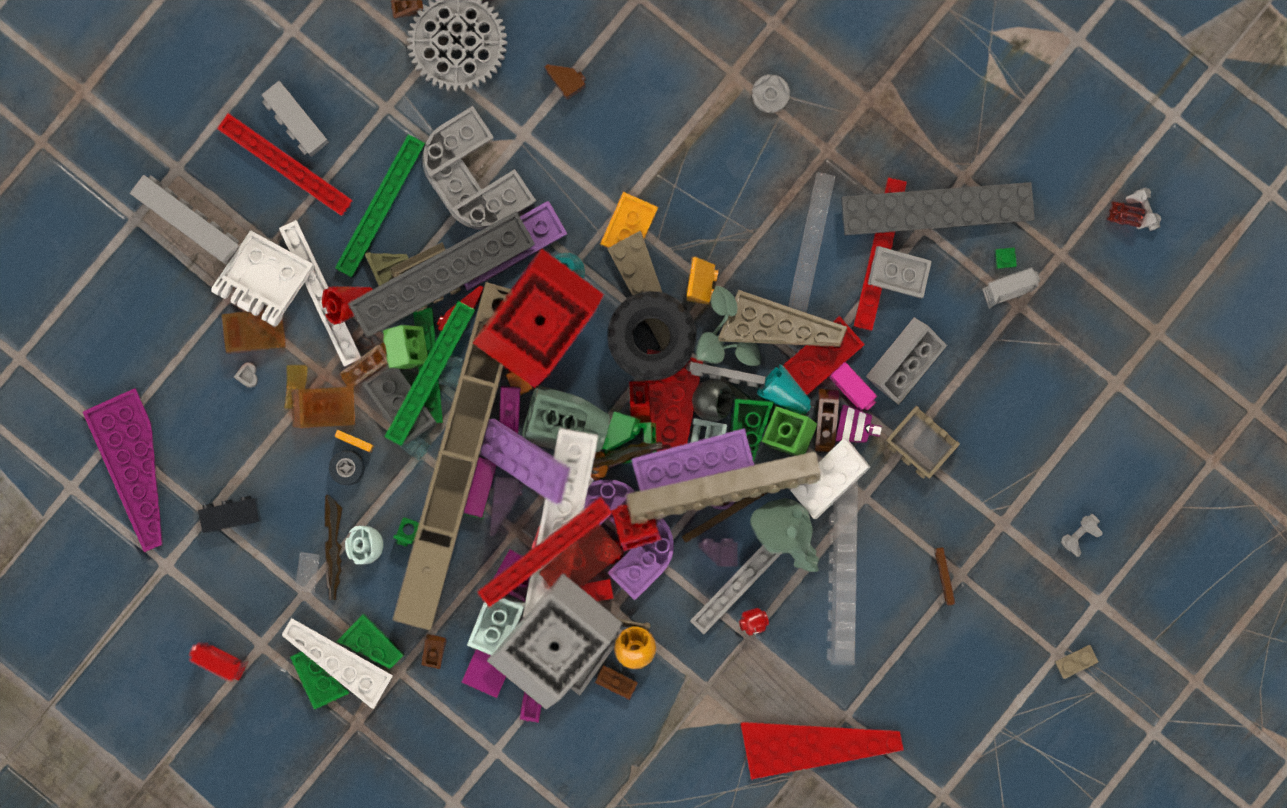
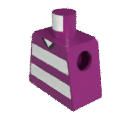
[835,405,882,443]

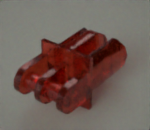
[1106,201,1146,228]

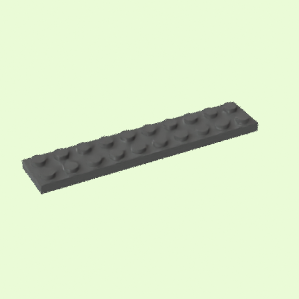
[841,182,1035,236]
[348,211,535,338]

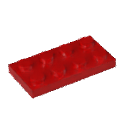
[783,316,865,395]

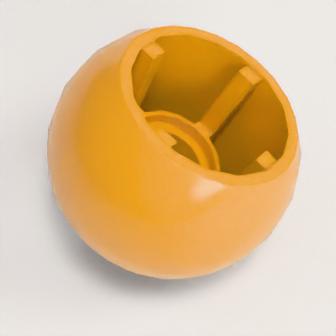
[614,627,656,669]

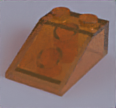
[291,386,355,428]

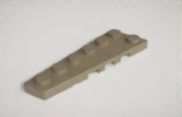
[607,231,670,350]

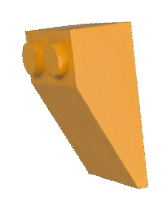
[686,257,718,305]

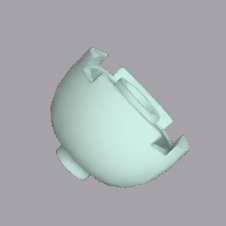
[345,526,383,564]

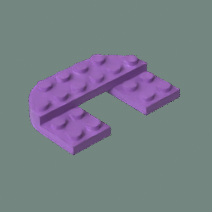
[577,480,674,600]

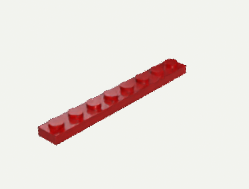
[217,113,353,216]
[853,177,907,331]
[477,496,613,608]

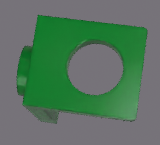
[393,517,419,547]

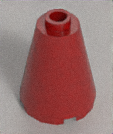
[322,286,373,325]

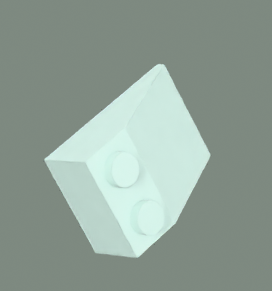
[467,595,525,655]

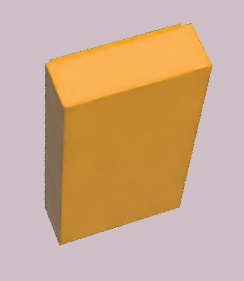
[335,430,374,452]

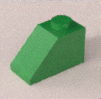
[602,412,641,450]

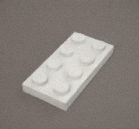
[791,438,870,519]

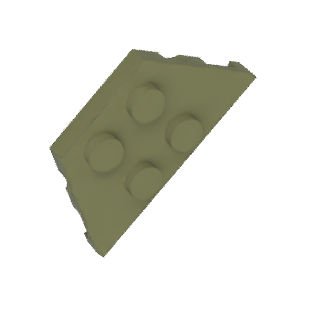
[365,253,412,286]

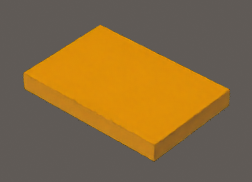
[600,192,658,248]

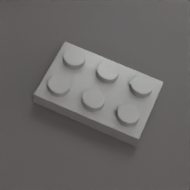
[868,247,932,298]

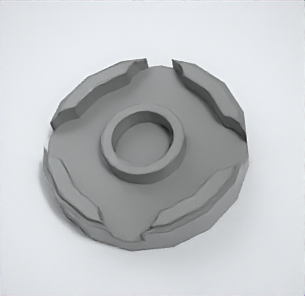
[752,75,790,113]

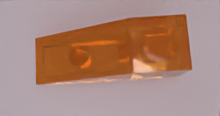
[339,343,388,390]

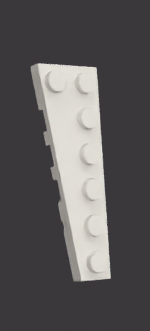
[282,618,392,709]

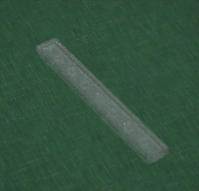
[788,172,835,313]

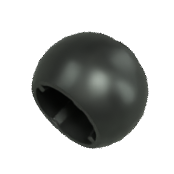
[692,380,733,421]

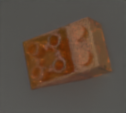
[222,310,286,354]

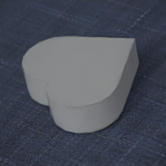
[234,362,258,388]

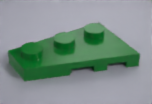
[336,614,405,669]
[290,652,349,710]

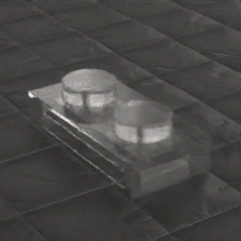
[295,552,320,593]

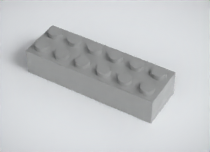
[130,175,240,265]

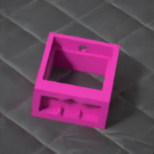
[829,362,877,411]

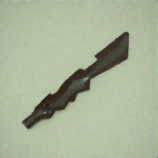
[591,441,663,473]
[325,495,343,600]

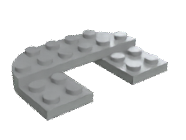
[422,106,536,230]

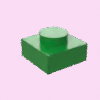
[995,247,1017,269]

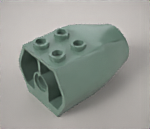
[522,385,610,452]

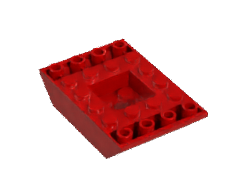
[472,248,604,388]

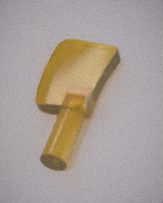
[284,365,307,409]

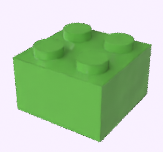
[383,325,428,369]
[762,406,817,456]

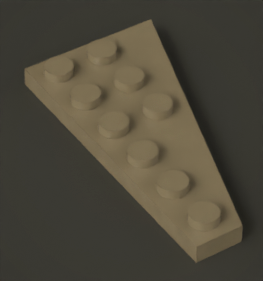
[718,290,847,346]

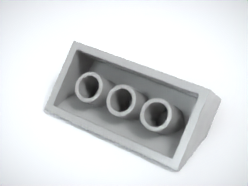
[866,317,947,405]

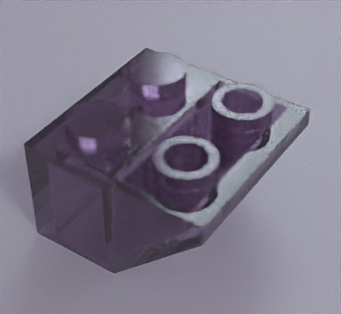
[698,539,738,567]

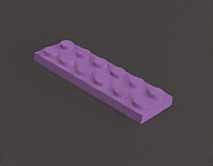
[464,201,568,291]
[480,419,570,504]
[632,429,754,491]

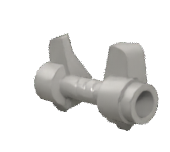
[1126,188,1161,231]
[1061,514,1102,557]

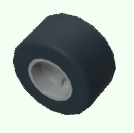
[329,450,365,486]

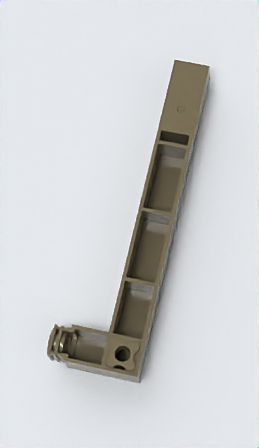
[393,282,545,630]

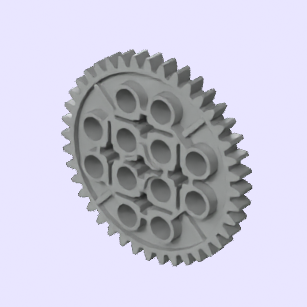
[407,0,507,92]

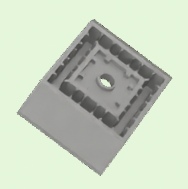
[487,574,622,709]

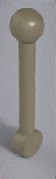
[615,616,651,630]

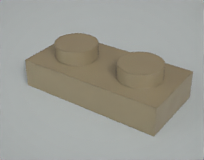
[1054,645,1098,679]

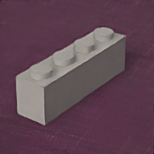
[262,81,329,157]

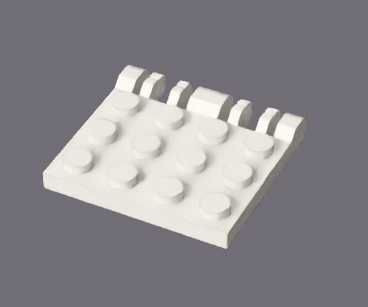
[212,230,315,327]

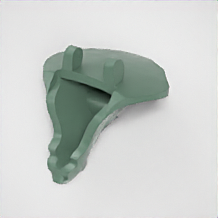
[751,498,819,572]

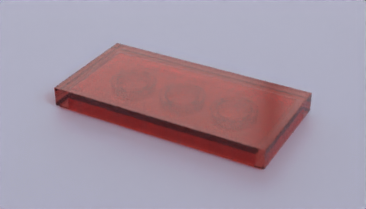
[539,524,623,588]

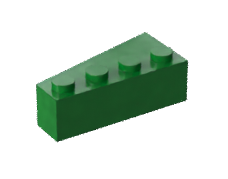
[730,399,774,462]

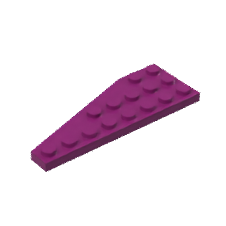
[82,388,163,552]

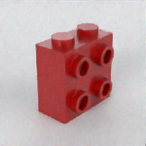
[612,505,661,551]

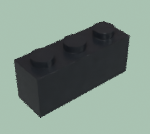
[198,495,261,533]

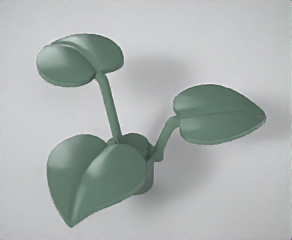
[696,286,761,366]

